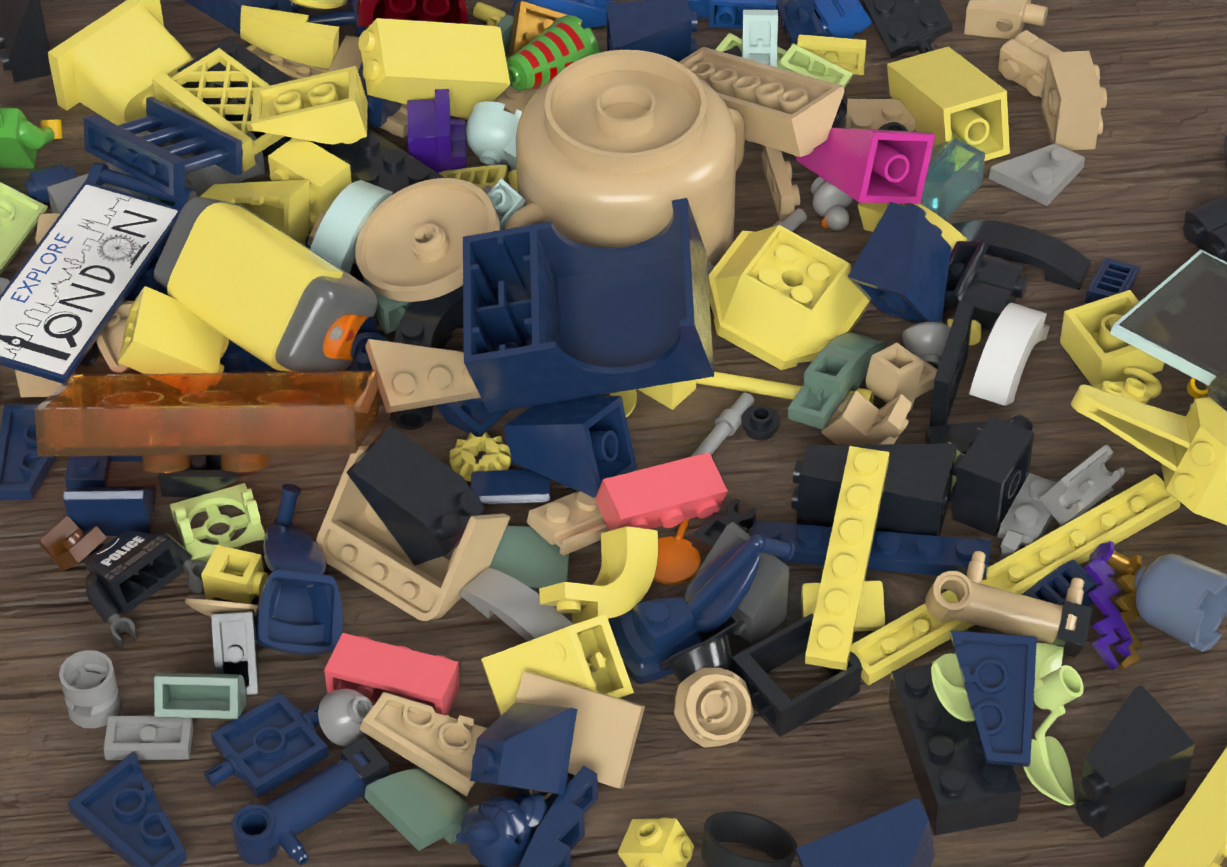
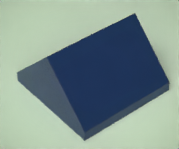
[64,486,156,536]

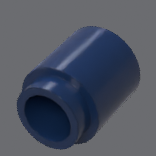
[24,163,77,205]

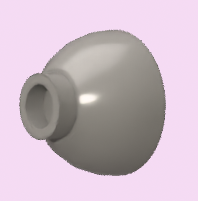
[902,322,951,368]
[318,689,373,747]

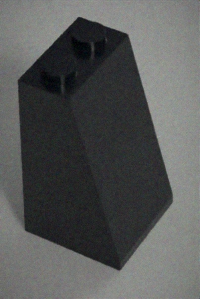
[791,443,957,536]

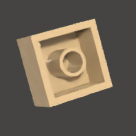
[1041,50,1107,151]

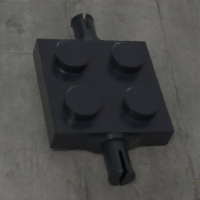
[863,0,953,59]

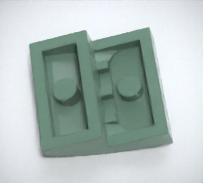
[365,768,471,851]

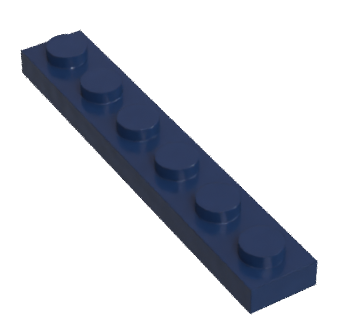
[750,520,991,580]

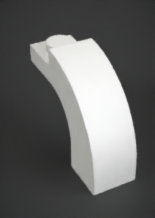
[969,303,1050,406]

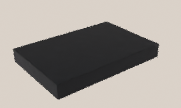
[930,301,974,426]

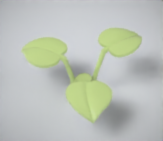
[931,643,1084,806]

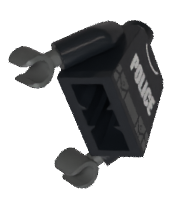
[85,530,207,649]

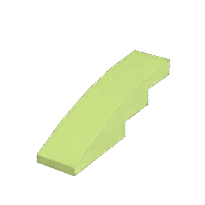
[716,33,853,88]

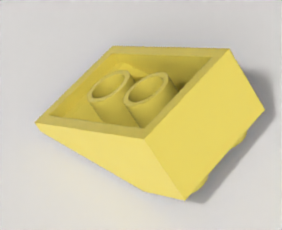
[251,66,368,145]

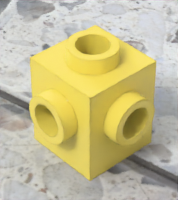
[618,817,694,867]

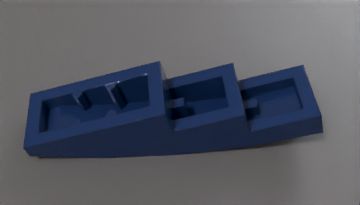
[519,766,598,867]

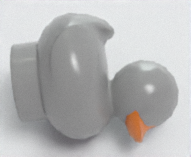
[811,176,854,231]

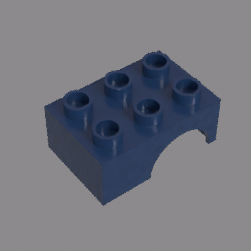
[463,198,714,413]

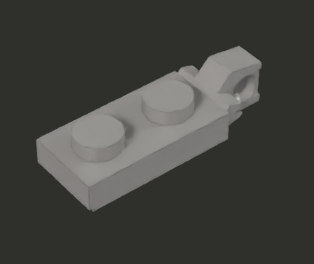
[998,473,1057,561]

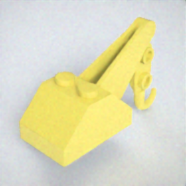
[1071,367,1227,525]

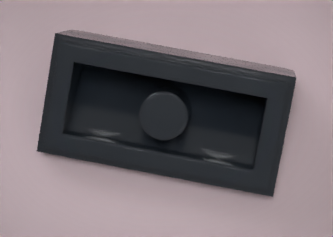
[943,241,989,312]

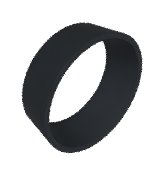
[701,811,798,867]

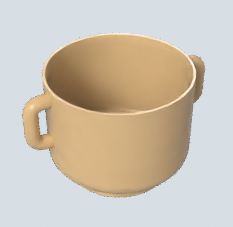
[504,50,745,267]

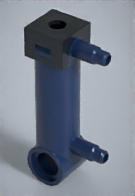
[232,736,390,865]

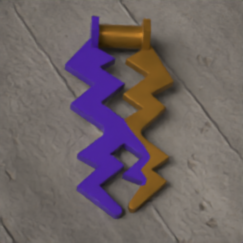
[1084,541,1143,670]

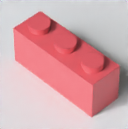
[595,452,728,531]
[324,633,461,715]

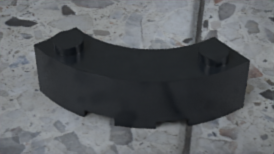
[394,285,463,349]

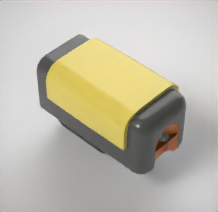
[154,197,378,375]

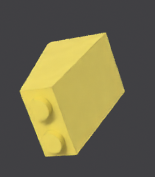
[358,18,510,120]
[887,46,1010,172]

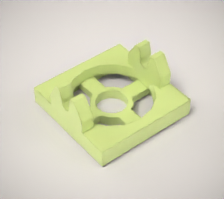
[170,483,265,562]

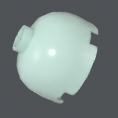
[466,101,522,166]

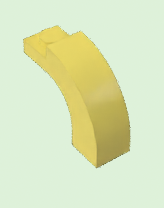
[539,526,658,625]

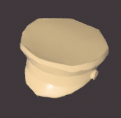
[674,668,754,748]

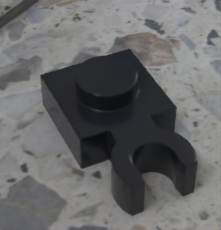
[692,498,757,555]

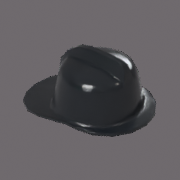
[659,620,745,683]

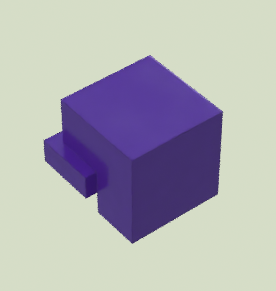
[407,89,467,173]

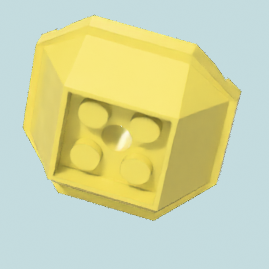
[708,225,870,370]

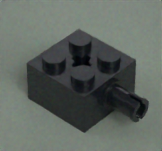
[949,415,1034,536]

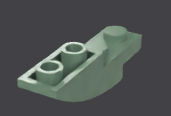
[788,332,885,430]

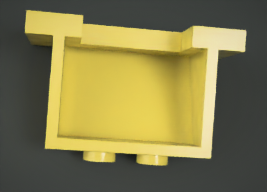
[48,0,194,125]

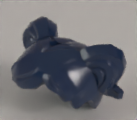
[456,793,548,867]

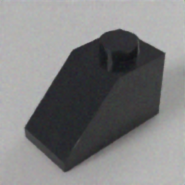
[158,441,239,497]

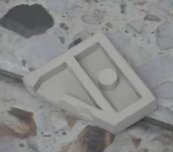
[989,143,1085,206]

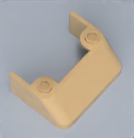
[316,446,510,621]

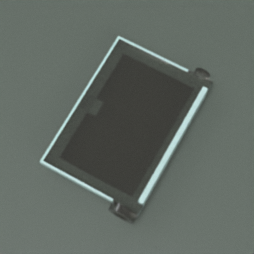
[1110,250,1227,411]

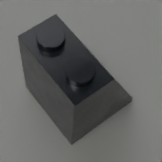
[1076,685,1195,838]

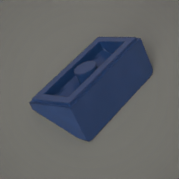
[471,469,550,504]

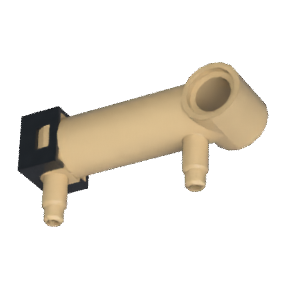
[925,551,1093,657]

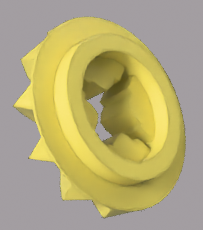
[450,431,511,482]

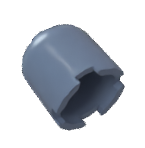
[1134,553,1227,652]

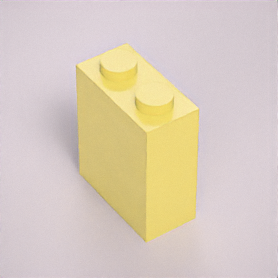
[118,286,229,397]

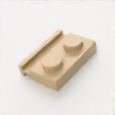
[527,491,609,556]

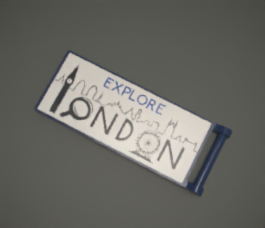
[0,162,196,384]

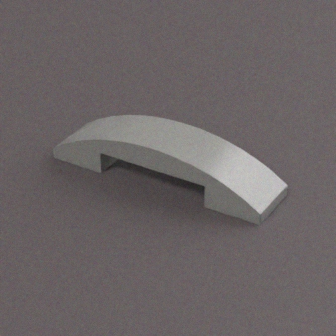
[460,567,573,641]

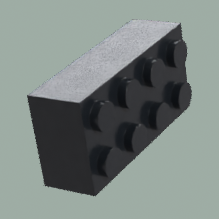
[888,664,1022,836]

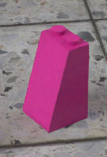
[796,127,935,204]

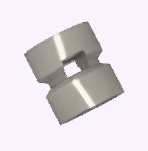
[59,650,121,728]

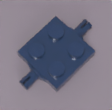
[204,693,329,798]

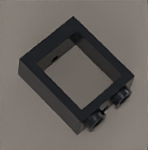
[732,613,862,737]

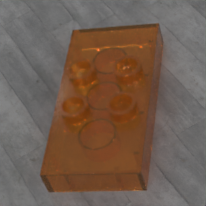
[35,371,379,473]

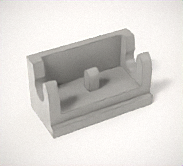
[1039,444,1124,526]

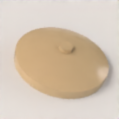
[355,178,500,302]

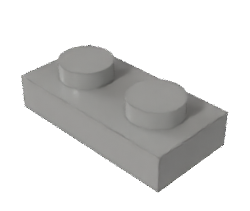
[103,716,194,760]

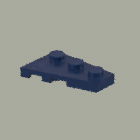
[0,403,83,501]
[68,752,187,867]

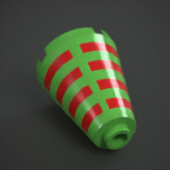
[506,15,600,91]

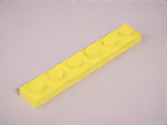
[805,446,889,670]

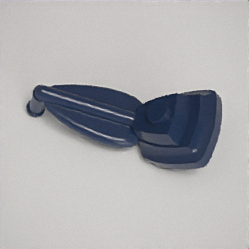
[256,484,343,655]
[608,533,795,684]

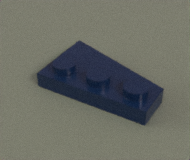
[950,631,1037,767]

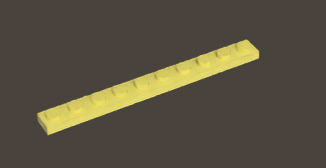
[850,474,1181,686]

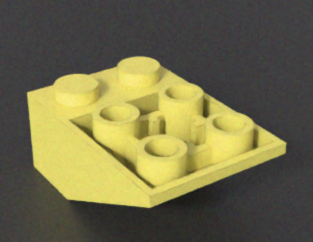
[481,614,634,716]

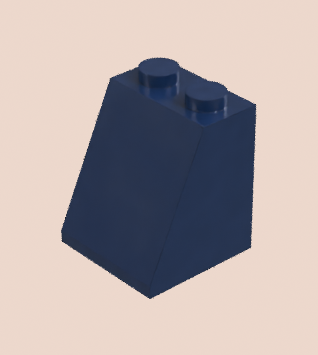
[606,0,697,62]
[848,202,951,324]
[504,396,637,497]

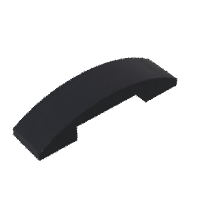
[952,220,1091,290]

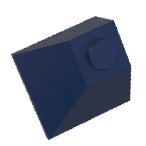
[470,703,578,795]

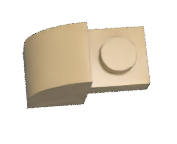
[866,343,937,411]
[821,391,913,445]

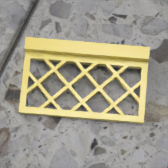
[152,48,284,172]

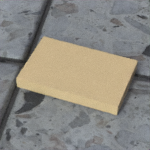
[515,671,645,789]

